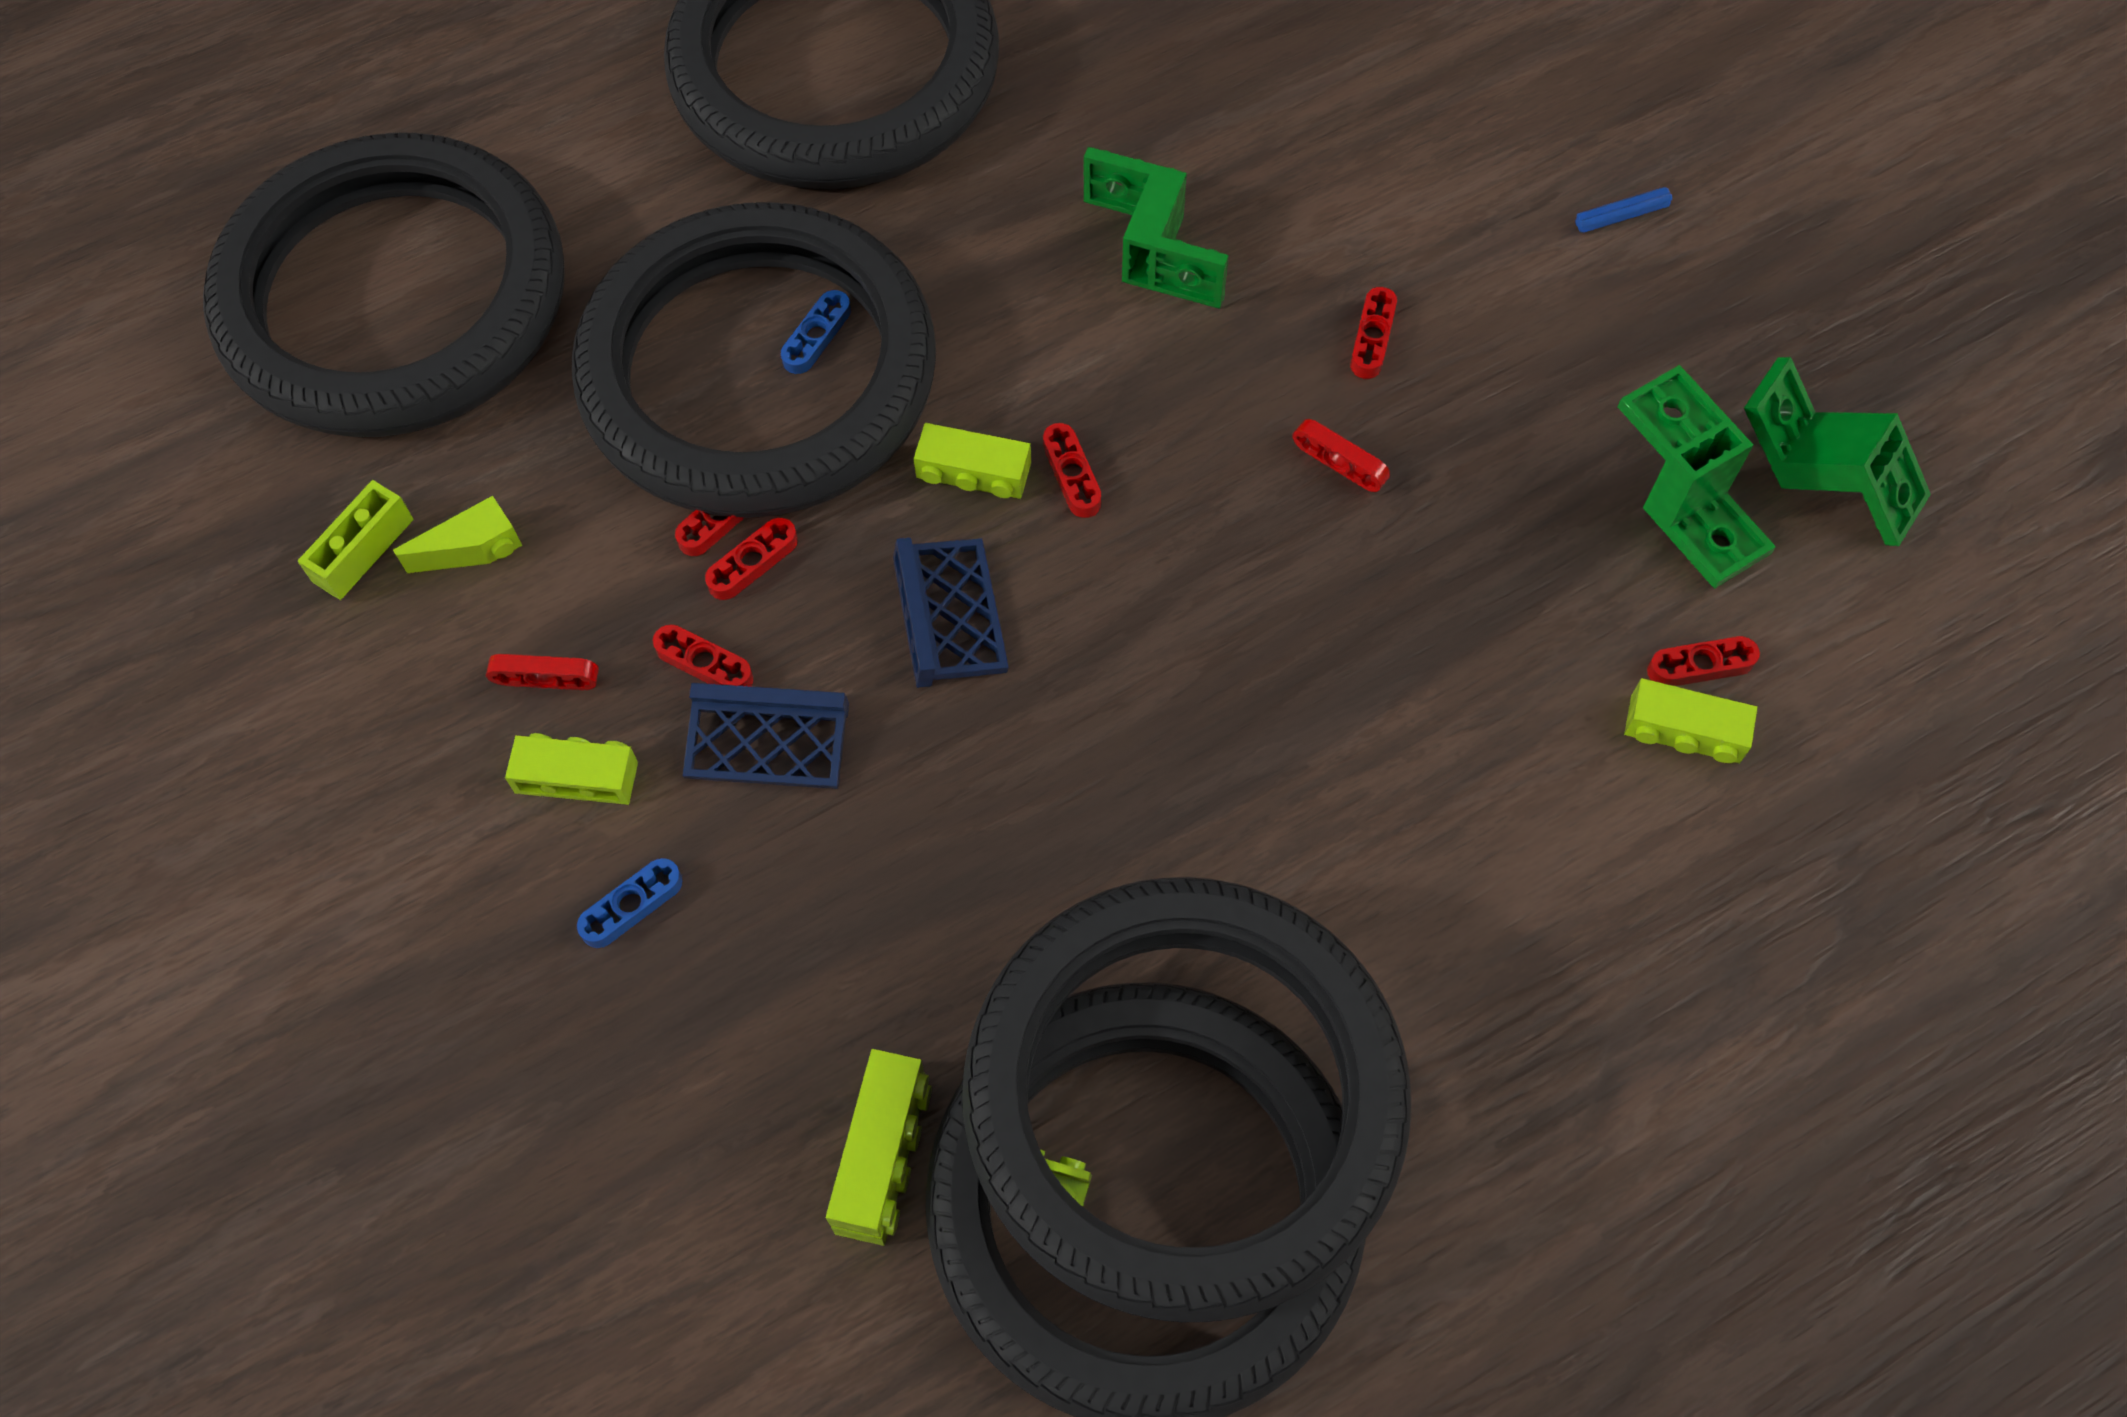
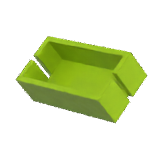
[825,1049,932,1246]

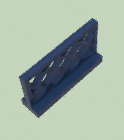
[893,538,1009,688]
[683,683,849,789]

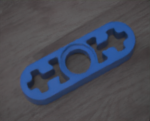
[781,290,851,374]
[577,858,683,948]

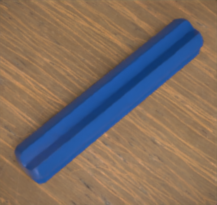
[1575,187,1673,233]

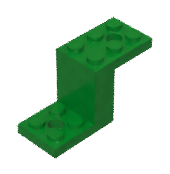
[1084,147,1229,309]
[1744,357,1931,546]
[1618,365,1776,589]

